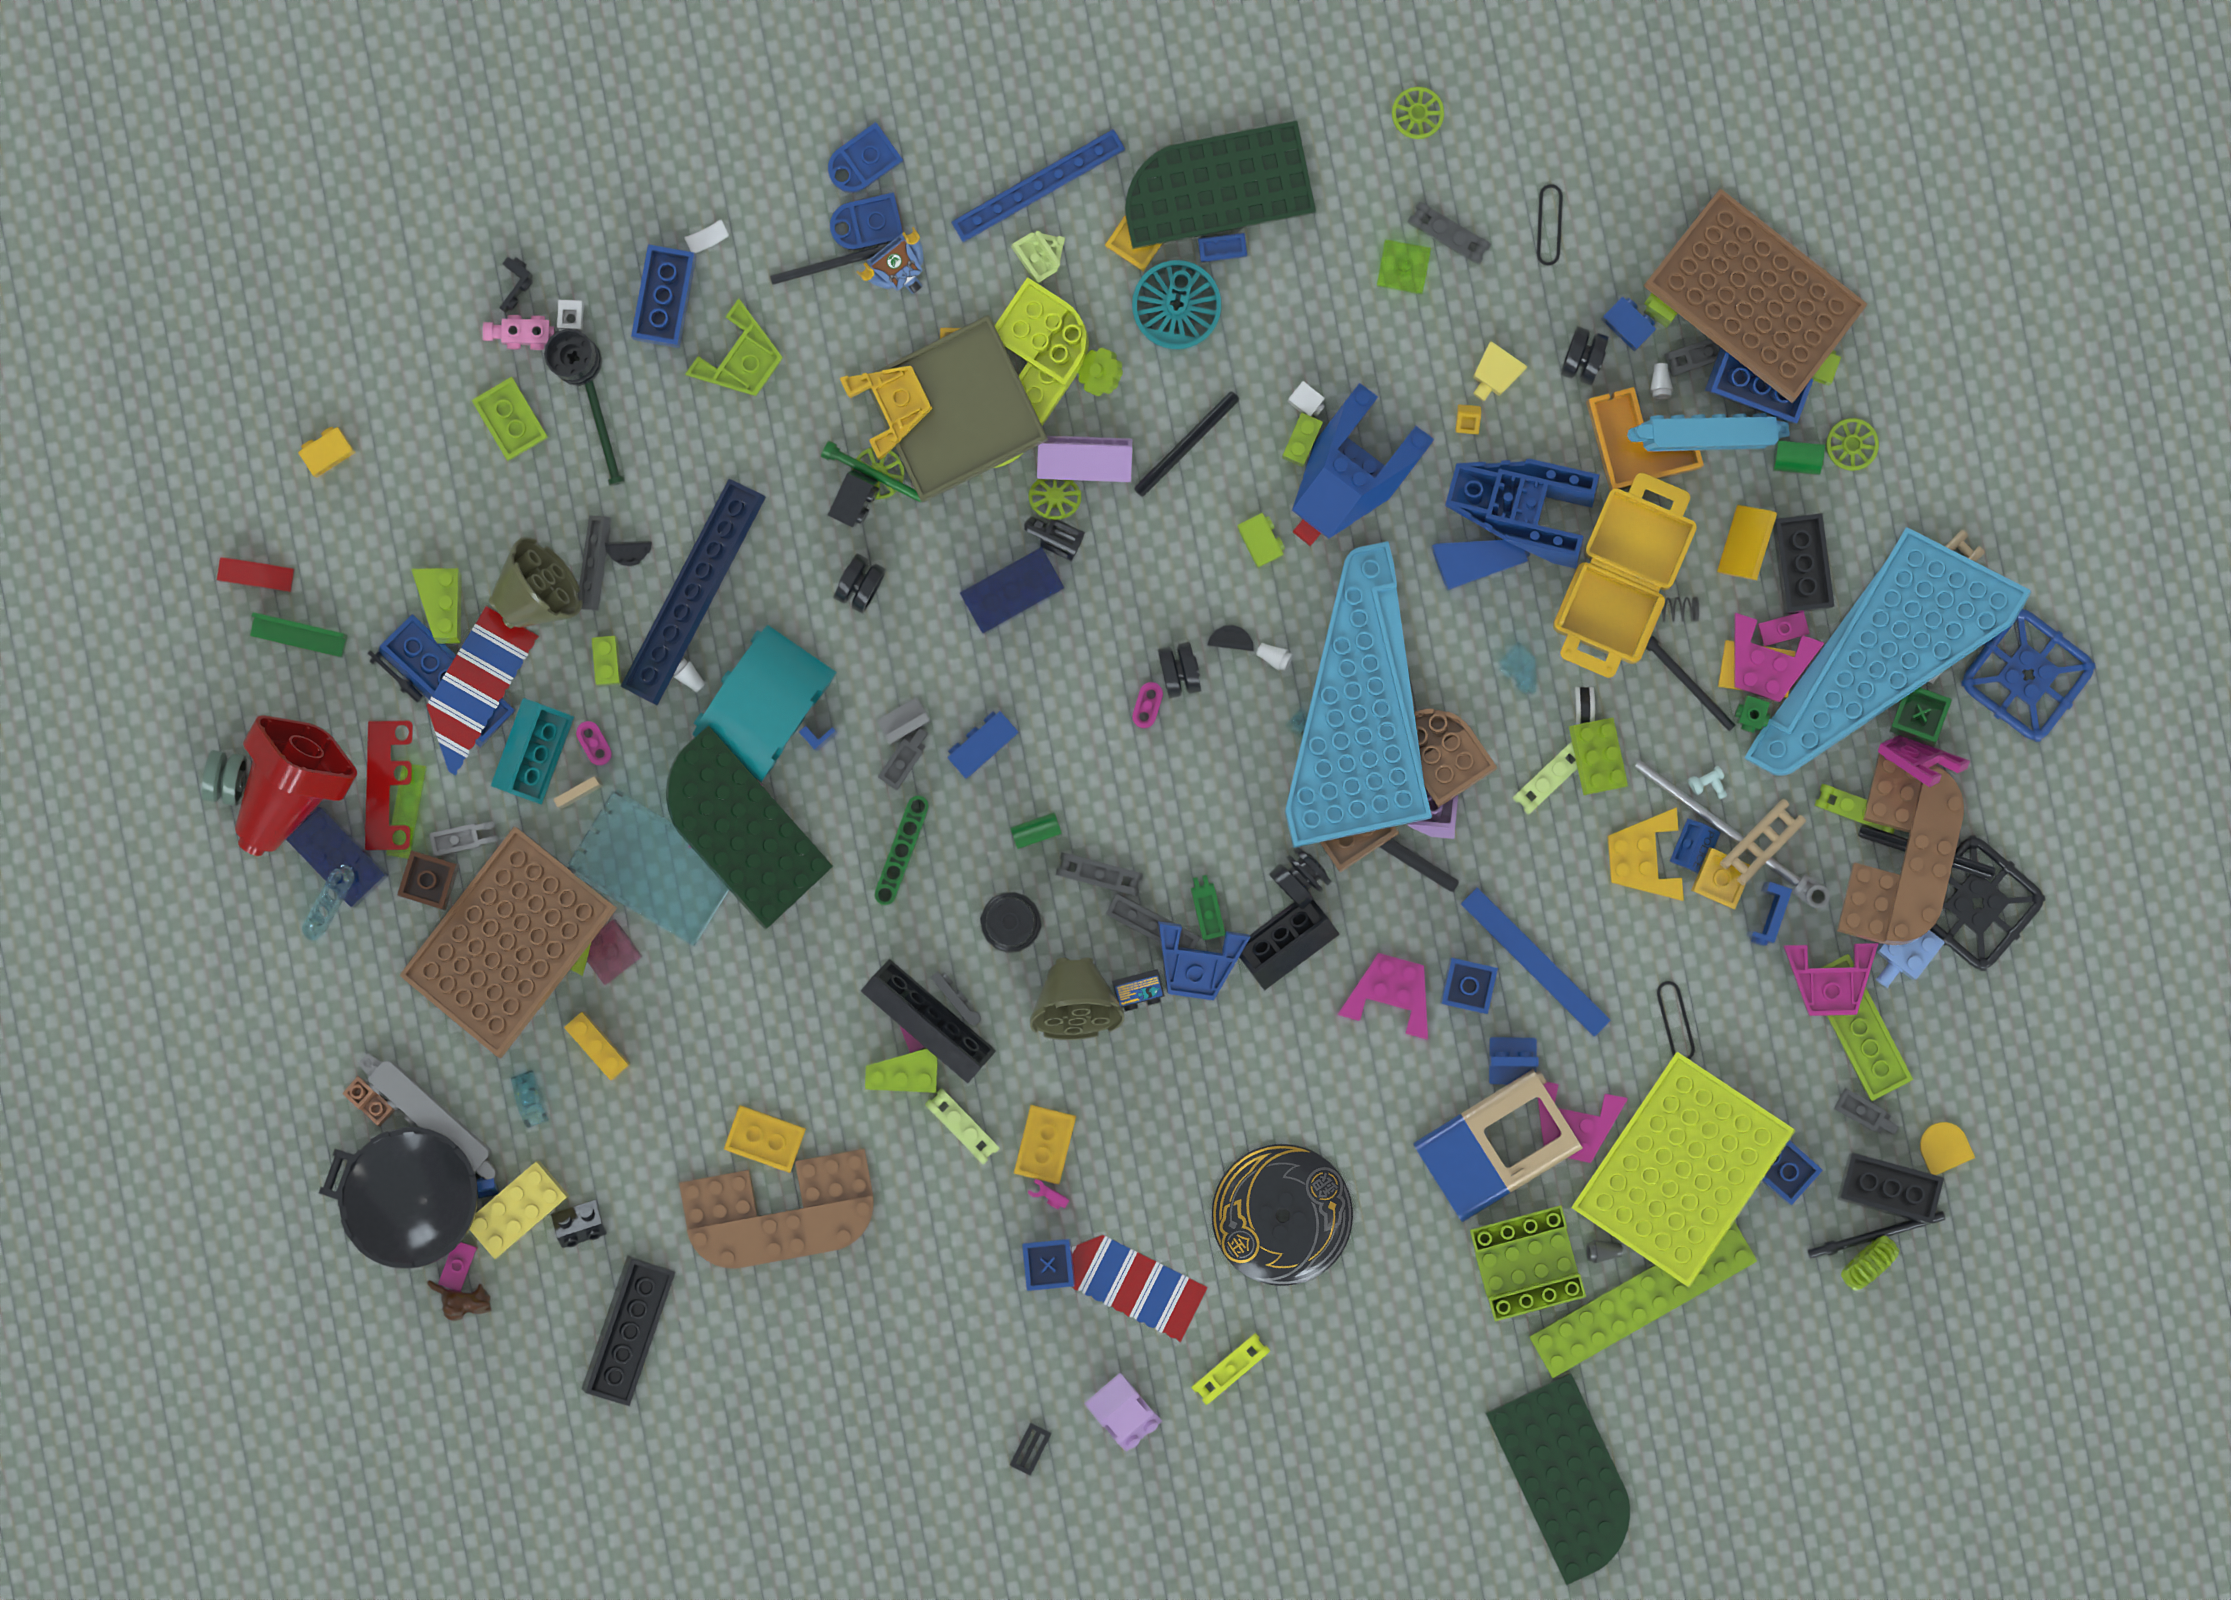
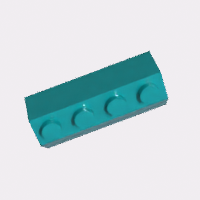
[490,698,574,805]

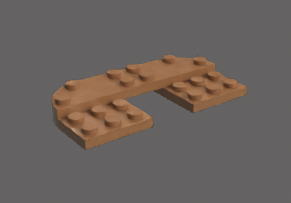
[1319,709,1497,872]
[1837,753,1964,945]
[679,1148,874,1269]

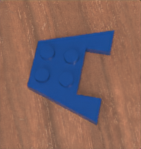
[1158,921,1250,1001]

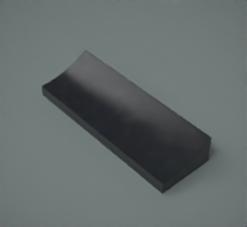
[861,959,996,1084]
[581,1255,676,1406]

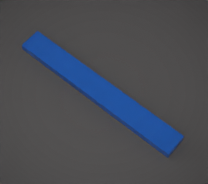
[951,129,1125,243]
[1460,888,1611,1037]

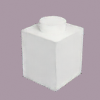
[1288,381,1325,417]

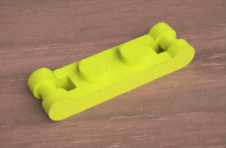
[1191,1332,1271,1405]

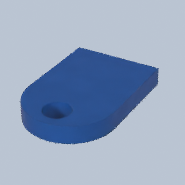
[828,122,903,193]
[830,192,903,250]

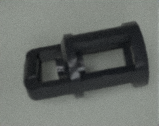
[1024,517,1086,562]

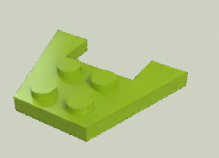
[685,298,783,397]

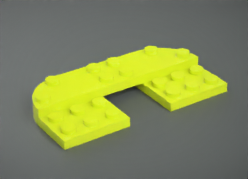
[994,277,1089,468]

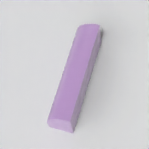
[1037,436,1133,482]

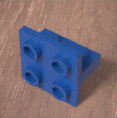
[1489,1037,1539,1085]

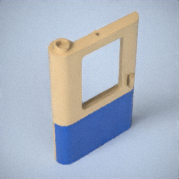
[1413,1069,1583,1223]

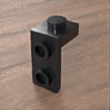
[500,257,533,313]

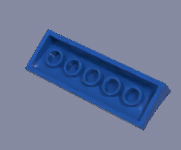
[378,614,515,748]

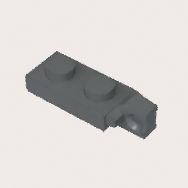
[878,728,928,790]
[1834,1088,1899,1135]

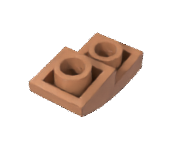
[342,1076,395,1127]

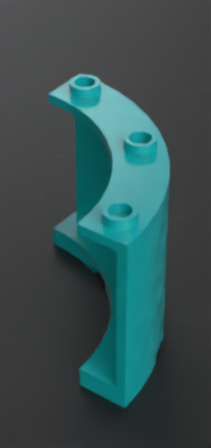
[692,625,837,782]

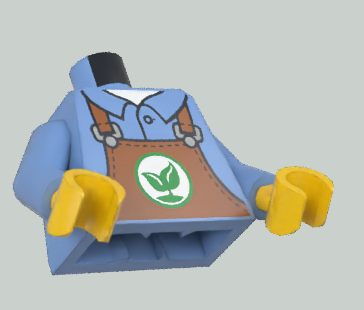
[856,227,924,294]

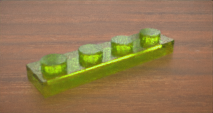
[386,764,427,859]

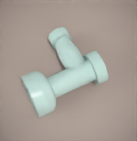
[1688,766,1727,799]

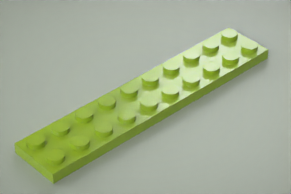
[1529,1221,1757,1378]

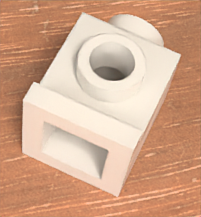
[557,300,584,331]

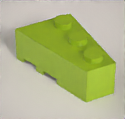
[411,568,462,644]
[865,1048,938,1093]

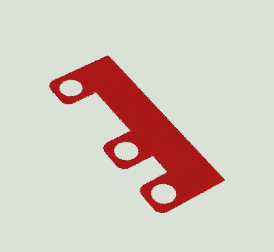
[365,720,413,850]

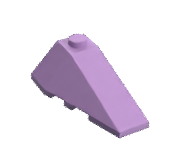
[1408,789,1459,839]

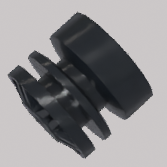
[544,329,602,386]
[1269,847,1332,909]

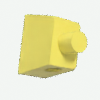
[1473,341,1527,401]

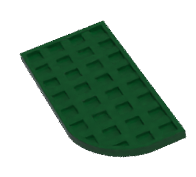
[1125,120,1316,249]
[666,726,834,930]
[1485,1373,1630,1585]

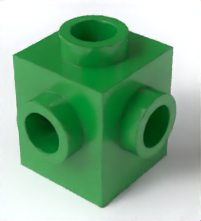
[1734,695,1770,733]

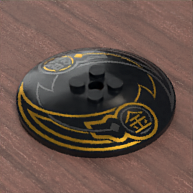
[1212,1144,1353,1286]

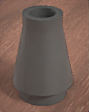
[1586,1240,1622,1263]

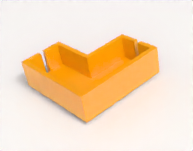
[1586,387,1704,491]

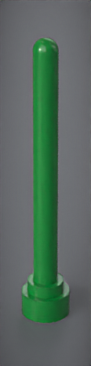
[820,440,921,502]

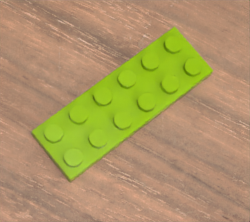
[1820,954,1913,1101]

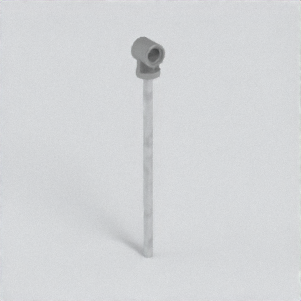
[1634,760,1830,908]

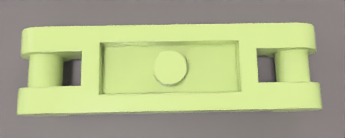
[1512,741,1577,815]
[925,1088,1000,1165]

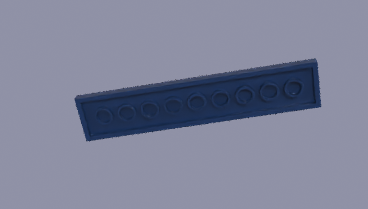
[620,479,766,706]

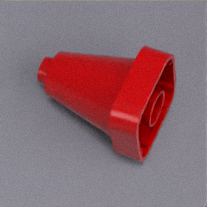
[235,715,357,856]

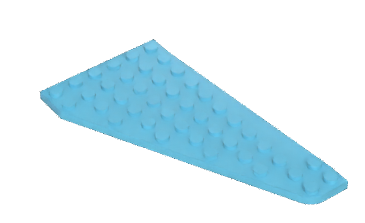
[1745,527,2031,776]
[1284,541,1432,848]

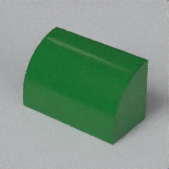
[1773,441,1825,475]
[1010,812,1062,850]

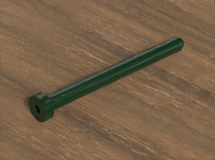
[584,380,625,486]

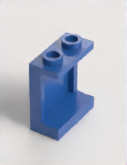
[1746,882,1793,946]

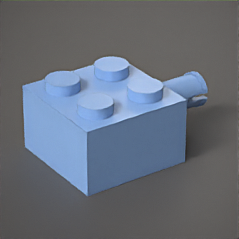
[1875,930,1945,988]

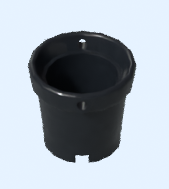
[980,892,1042,953]

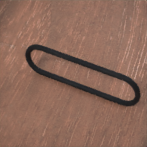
[1537,184,1563,266]
[1657,981,1695,1059]

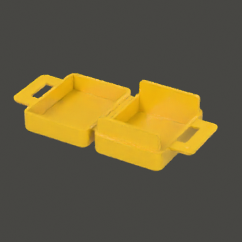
[1553,473,1697,678]

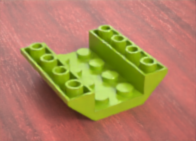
[1470,1205,1586,1322]

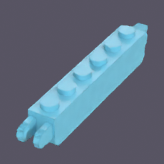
[1627,413,1790,451]

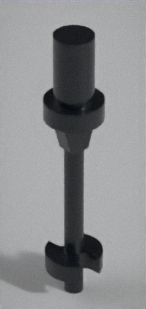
[367,650,424,703]

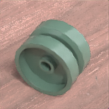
[202,750,247,806]

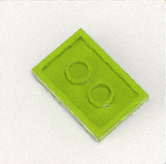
[471,377,549,462]
[1569,717,1628,796]

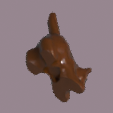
[427,1280,492,1321]

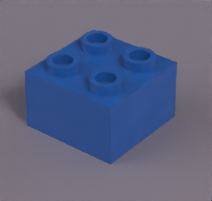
[1022,1239,1075,1291]

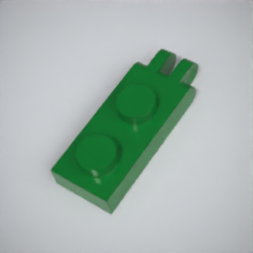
[1191,874,1226,941]

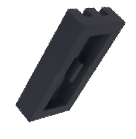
[1010,1422,1052,1476]

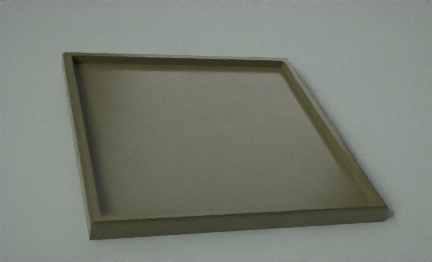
[869,315,1049,503]

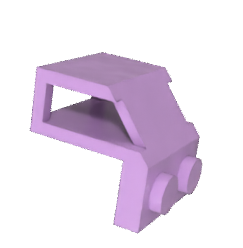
[1084,1373,1162,1452]

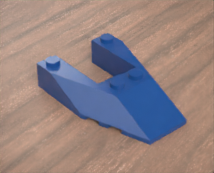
[1292,383,1435,539]
[1445,459,1600,569]

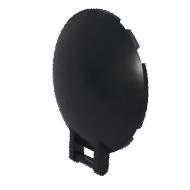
[318,1127,478,1269]

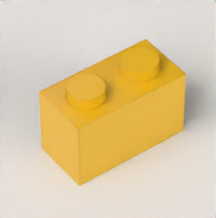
[298,426,356,478]

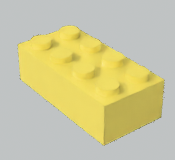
[469,1161,569,1259]

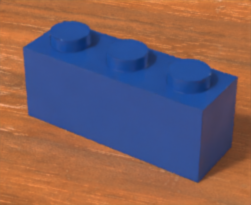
[947,711,1019,779]

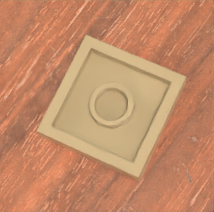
[553,776,604,809]

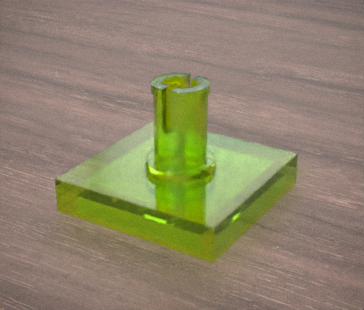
[1376,239,1431,295]

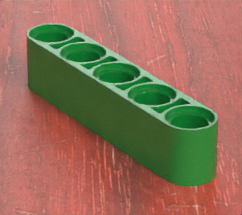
[874,796,929,905]

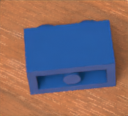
[1601,296,1656,352]

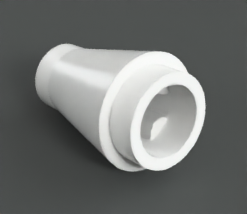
[1650,363,1674,399]
[1256,643,1293,671]
[674,658,706,693]

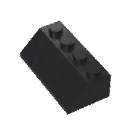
[1239,900,1340,991]

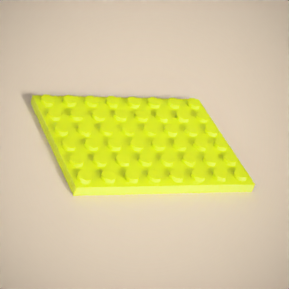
[1571,1052,1796,1288]

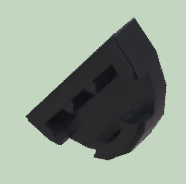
[605,541,652,566]
[1207,625,1254,651]

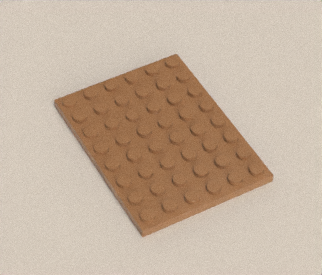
[1643,188,1868,403]
[399,826,617,1059]

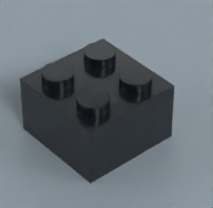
[828,469,880,528]

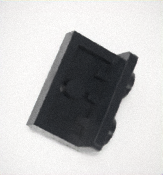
[551,1200,607,1248]

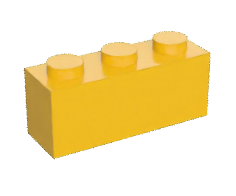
[564,1011,631,1081]

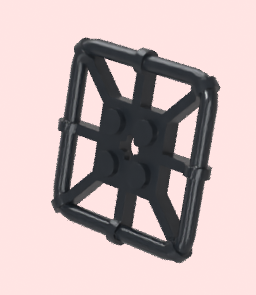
[1930,835,2046,971]

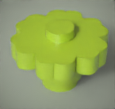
[1078,348,1123,396]

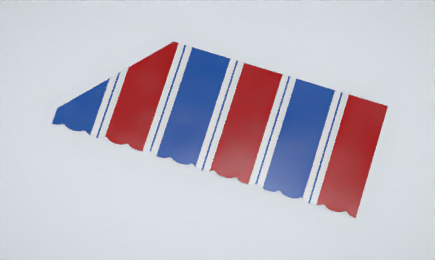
[426,606,539,776]
[1072,1235,1208,1343]

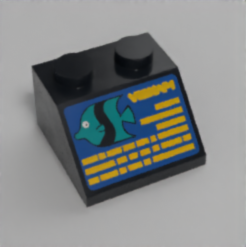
[1112,969,1165,1012]

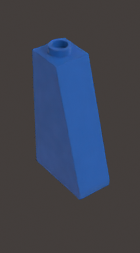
[1431,540,1530,591]

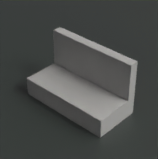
[876,697,931,745]

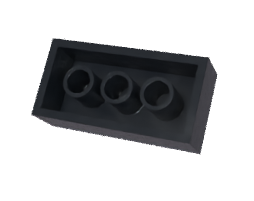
[1773,513,1835,614]
[1837,1152,1944,1225]

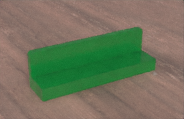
[250,612,348,658]

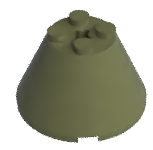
[489,537,583,628]
[1030,957,1125,1040]

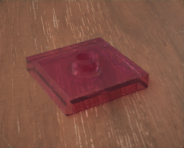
[587,919,643,985]

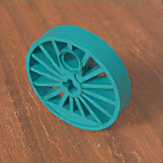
[1132,260,1221,350]

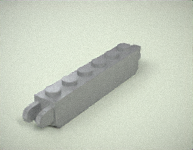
[358,1053,498,1180]

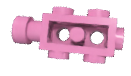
[483,315,555,350]

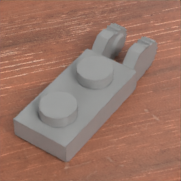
[429,821,499,857]

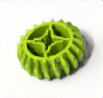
[1841,1235,1900,1291]

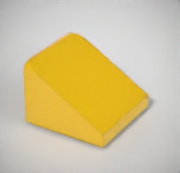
[1455,404,1481,435]

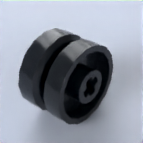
[1560,326,1609,386]
[833,553,887,614]
[1158,642,1201,699]

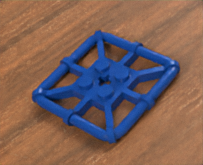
[1961,608,2096,742]

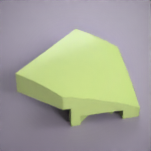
[1011,230,1065,284]

